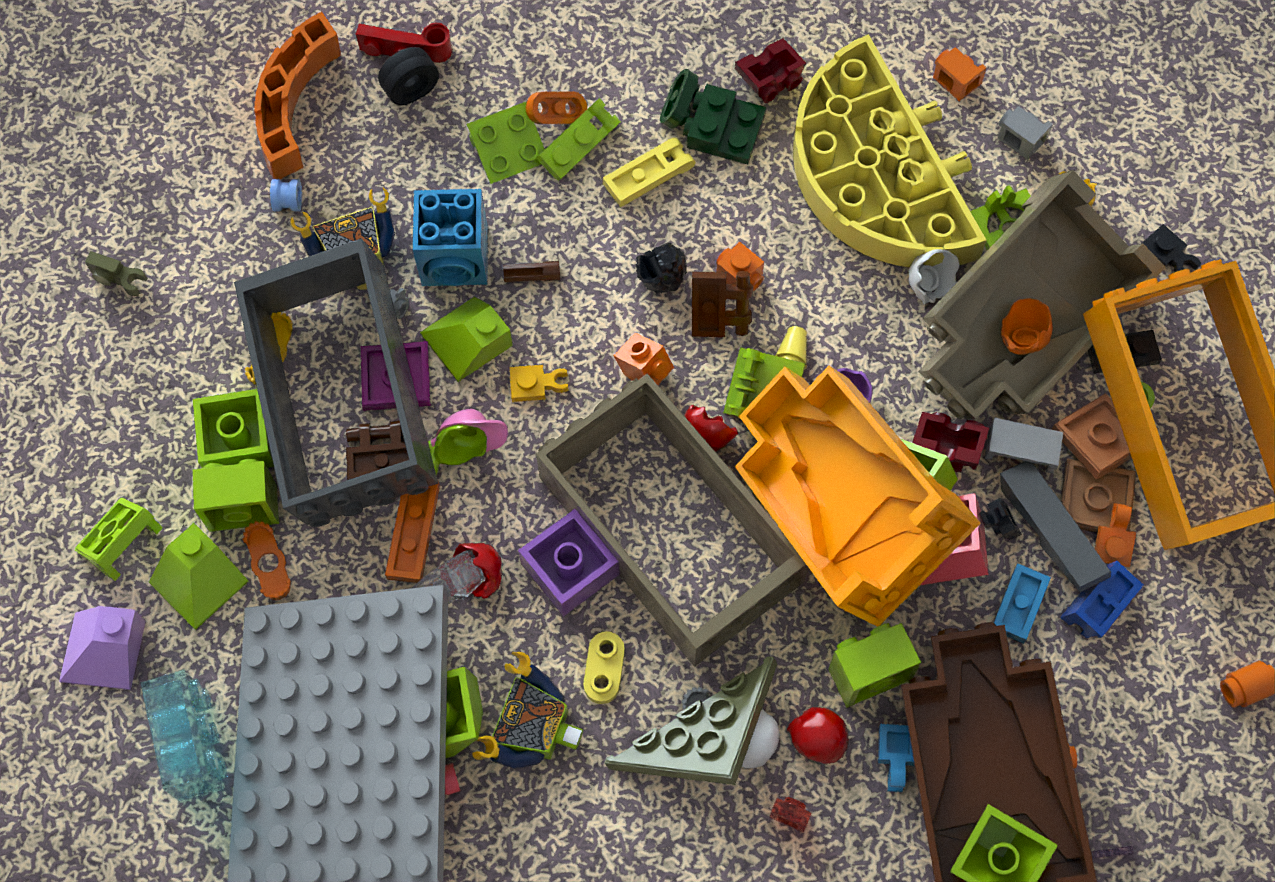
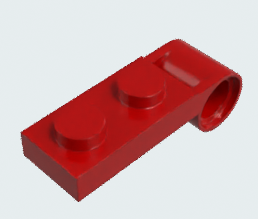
[356,23,453,63]

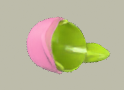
[428,409,508,475]

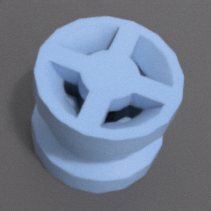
[270,179,302,212]

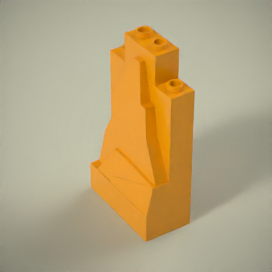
[734,365,981,627]

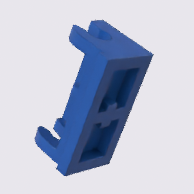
[1060,561,1144,638]

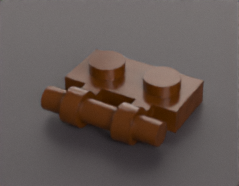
[692,271,753,337]
[346,420,409,480]

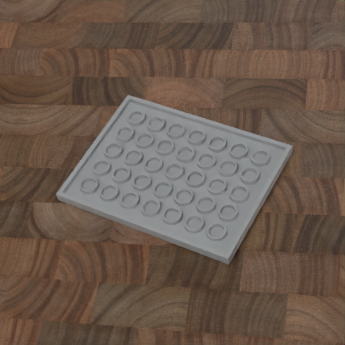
[228,585,448,882]

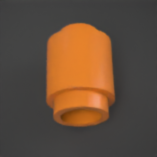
[1220,660,1275,708]

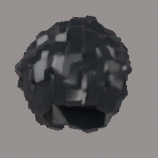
[635,242,687,294]

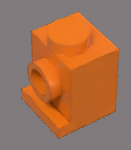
[933,47,987,101]

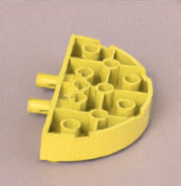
[793,34,987,267]

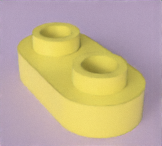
[584,631,625,704]

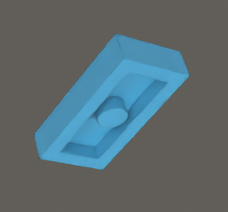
[993,563,1051,644]

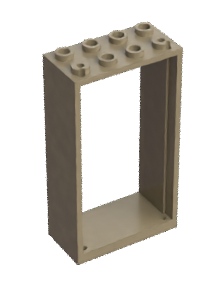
[536,374,808,667]

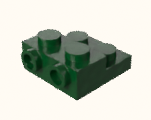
[683,84,767,165]

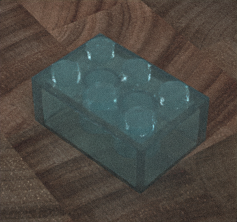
[140,670,227,803]

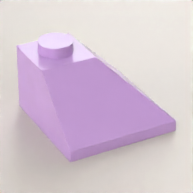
[59,606,146,690]

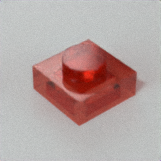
[769,797,812,833]

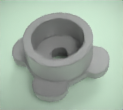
[390,288,409,319]

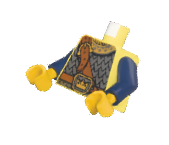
[290,187,395,290]

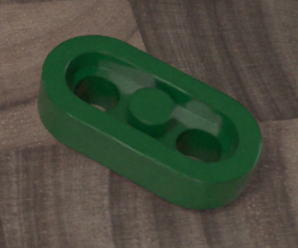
[660,69,700,129]

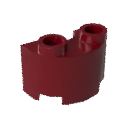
[735,38,807,103]
[912,412,989,472]

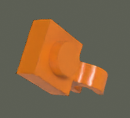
[1094,503,1136,567]

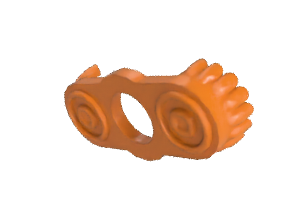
[242,521,291,600]

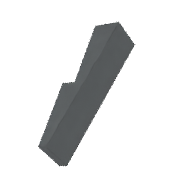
[1000,461,1111,592]

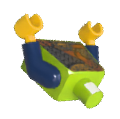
[472,652,583,769]

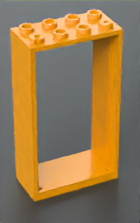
[1083,259,1275,550]

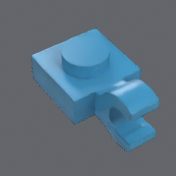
[878,724,915,792]

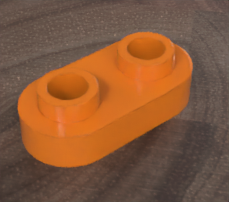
[526,91,587,124]

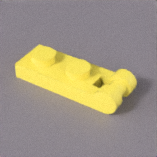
[603,137,696,208]

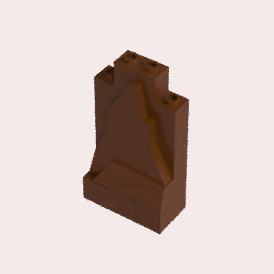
[901,622,1097,882]

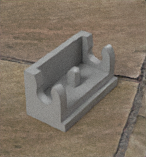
[985,418,1063,473]

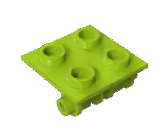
[466,102,545,184]
[723,347,806,417]

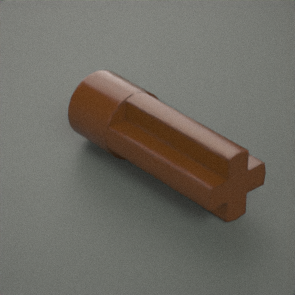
[503,261,560,282]

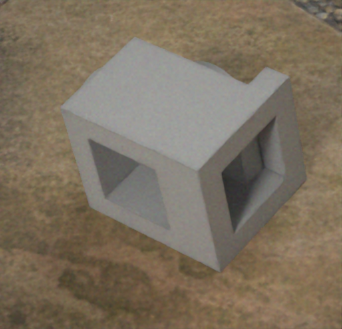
[998,106,1053,160]

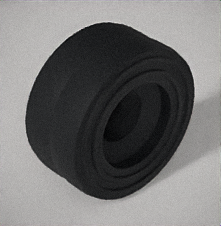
[378,47,439,106]

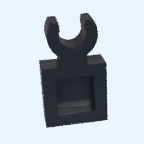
[1142,224,1201,272]

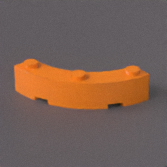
[254,11,341,179]

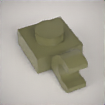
[85,251,148,296]

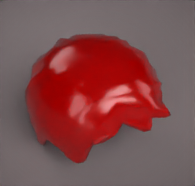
[684,404,739,452]
[452,543,502,599]
[787,707,849,764]

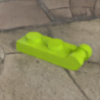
[536,98,621,181]

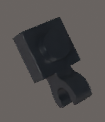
[979,498,1022,540]

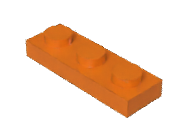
[385,481,440,584]

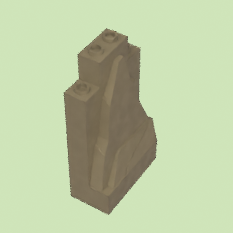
[918,170,1166,419]

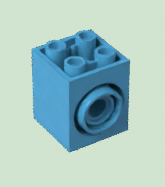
[413,189,488,286]

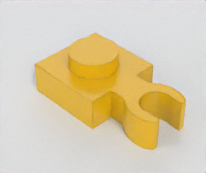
[509,365,569,402]

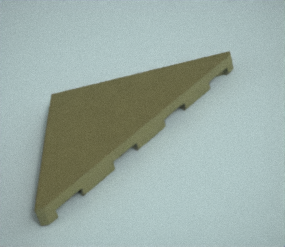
[604,656,777,785]

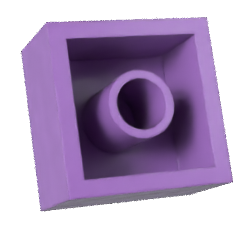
[518,509,619,617]

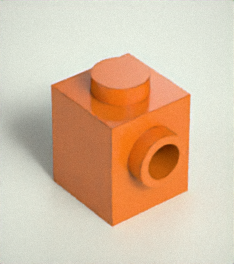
[716,241,764,291]
[613,332,674,385]

